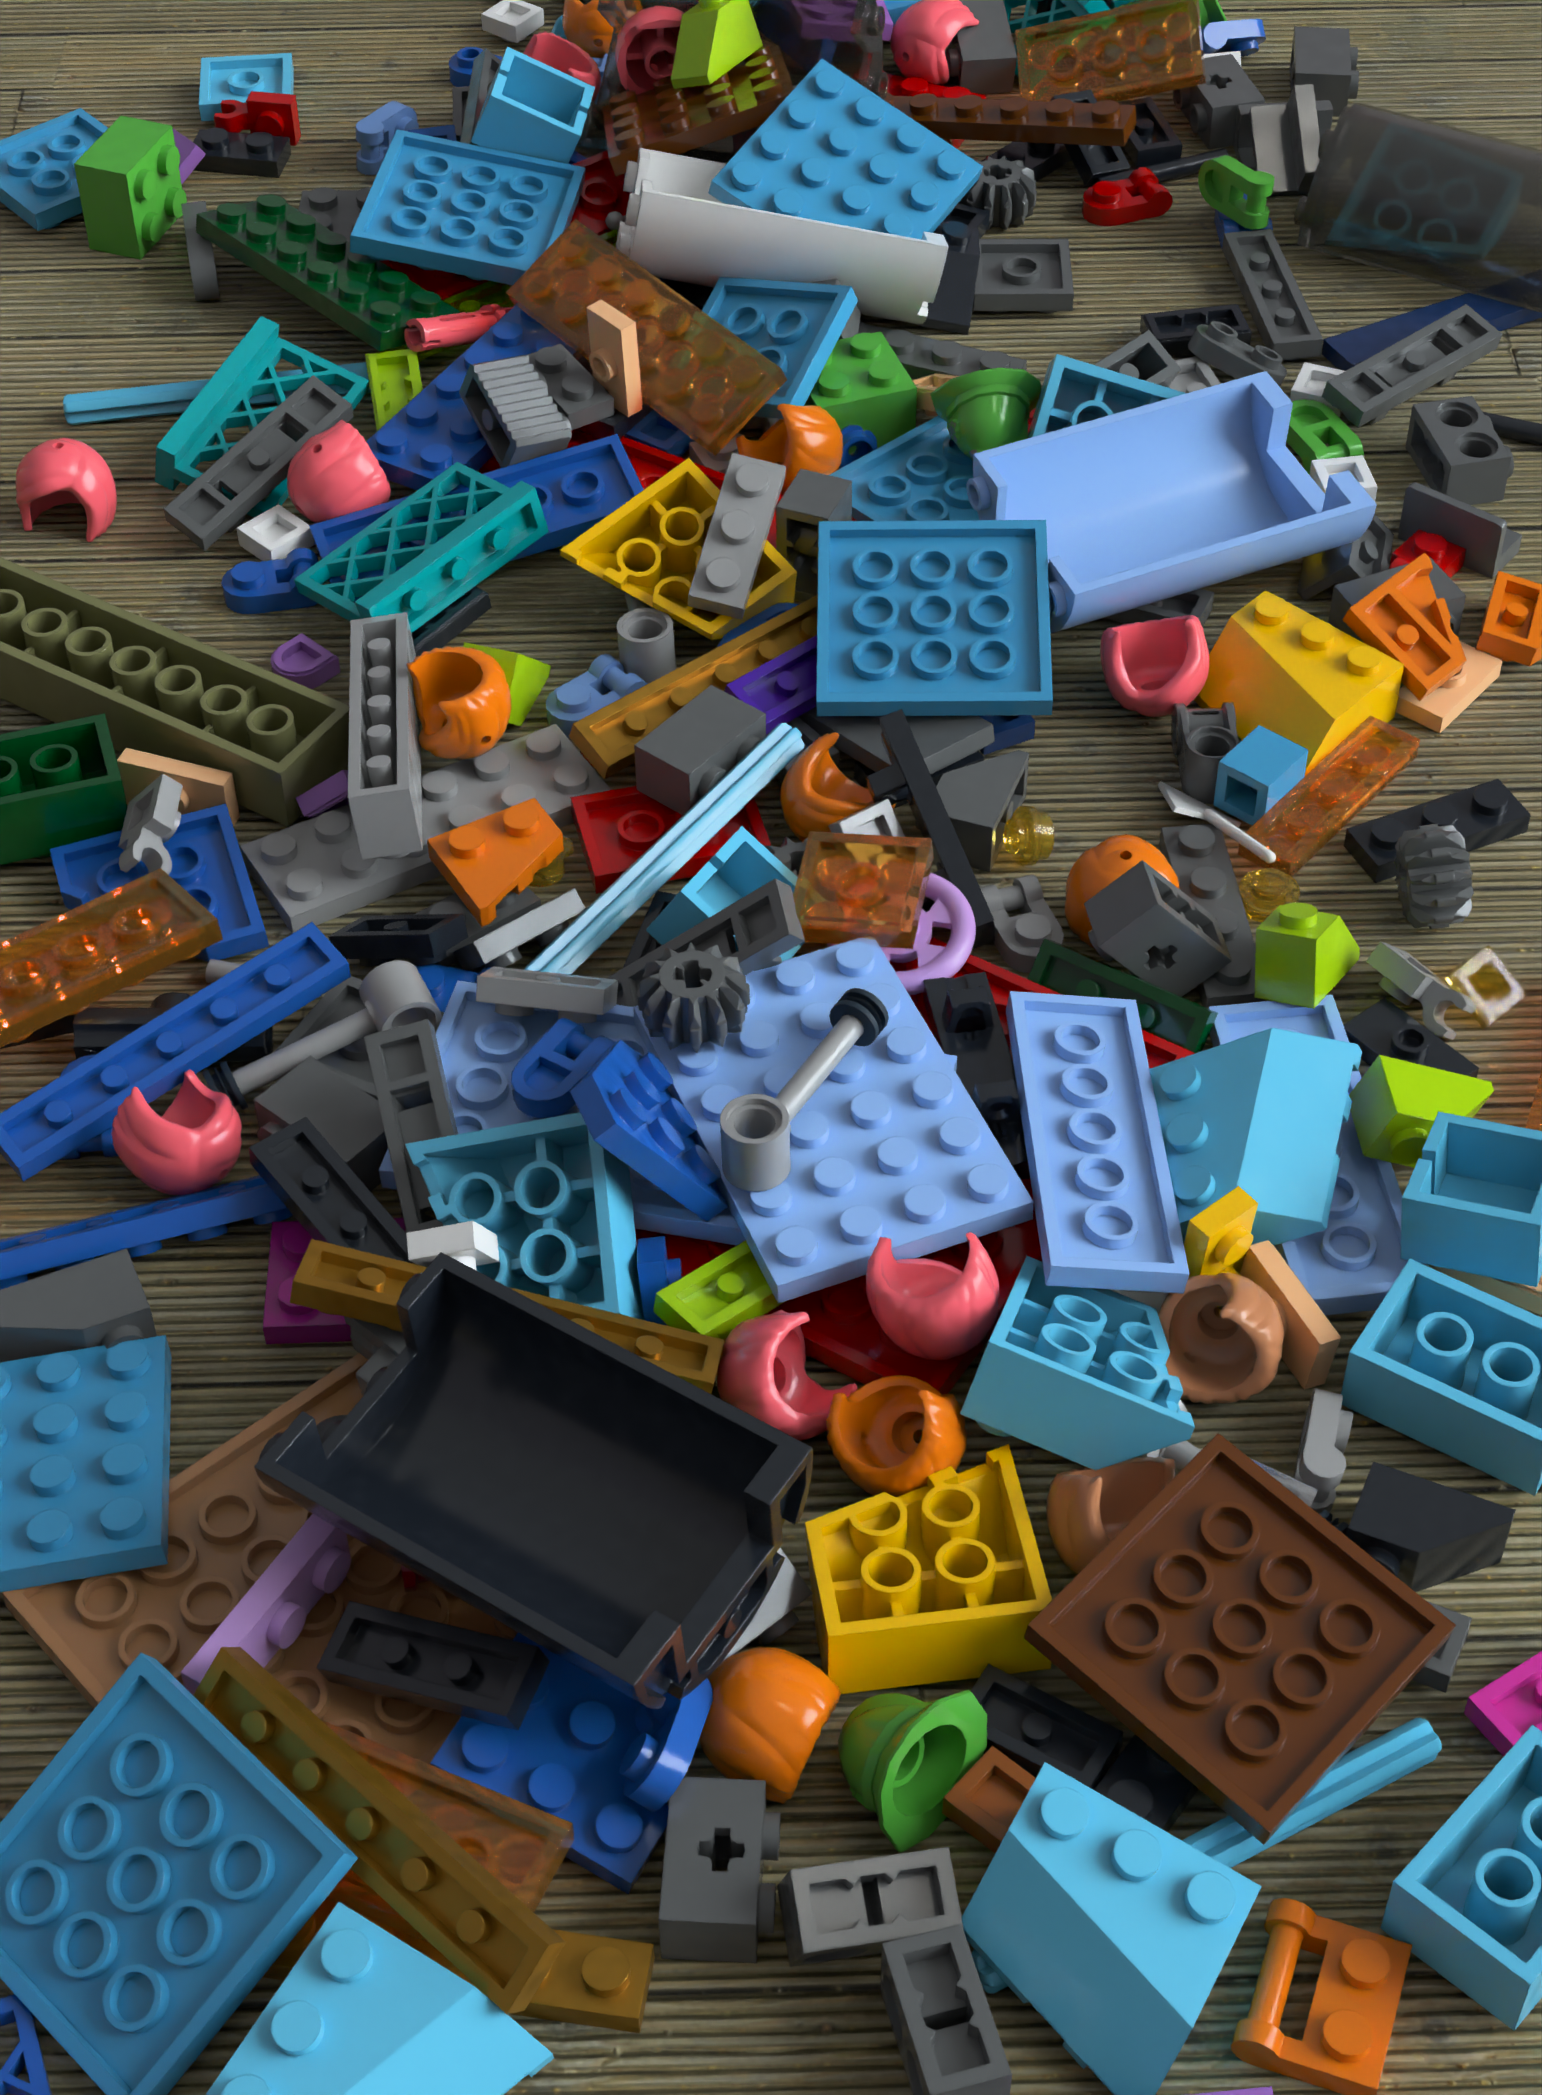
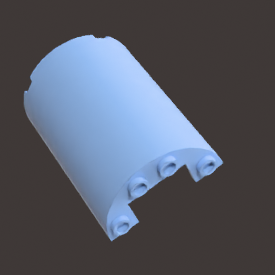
[967,371,1377,633]

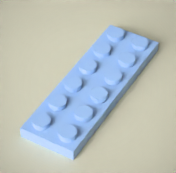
[1006,991,1189,1294]
[1209,995,1427,1315]

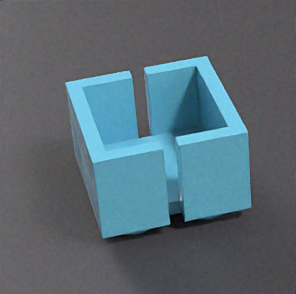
[471,46,595,164]
[646,826,833,961]
[1400,1111,1542,1287]

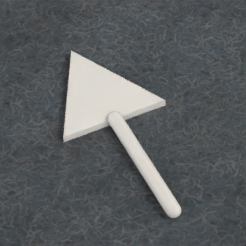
[1158,781,1276,863]

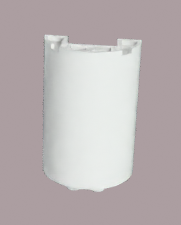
[615,148,949,325]

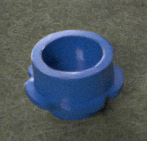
[839,425,878,469]

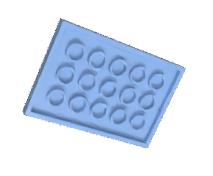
[633,934,1034,1304]

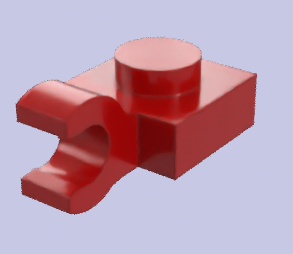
[214,91,301,146]
[1389,529,1466,578]

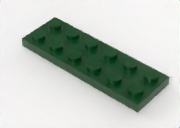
[196,194,461,351]

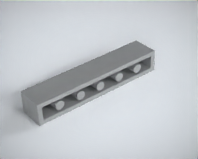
[348,612,423,860]

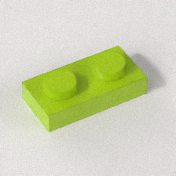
[653,1240,786,1339]

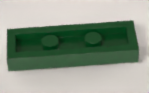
[1027,939,1218,1053]

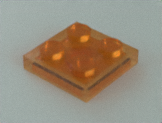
[793,831,934,949]

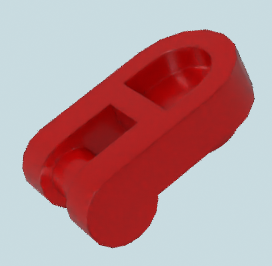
[1082,167,1173,226]

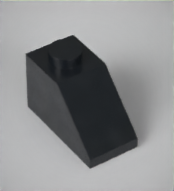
[919,221,980,334]
[1346,1462,1516,1592]

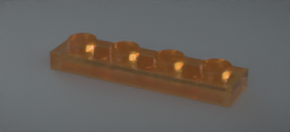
[1238,715,1420,881]

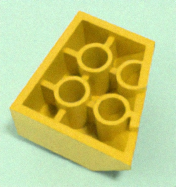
[560,458,797,640]
[1194,590,1404,792]
[805,1444,1052,1694]

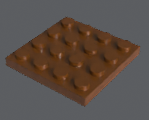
[602,43,794,177]
[1024,1433,1456,1845]

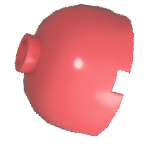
[615,6,684,95]

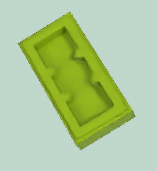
[365,349,423,431]

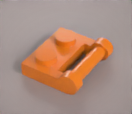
[1231,1898,1412,2095]

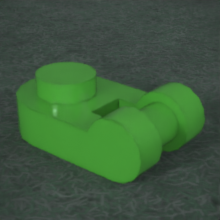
[1198,155,1275,229]
[1286,399,1364,474]

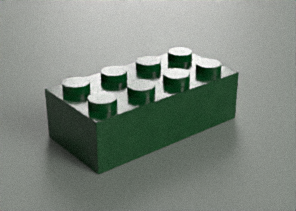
[0,713,128,865]

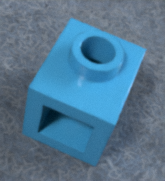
[1213,725,1309,831]

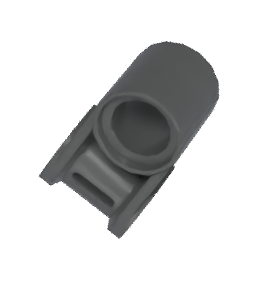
[1171,702,1239,804]

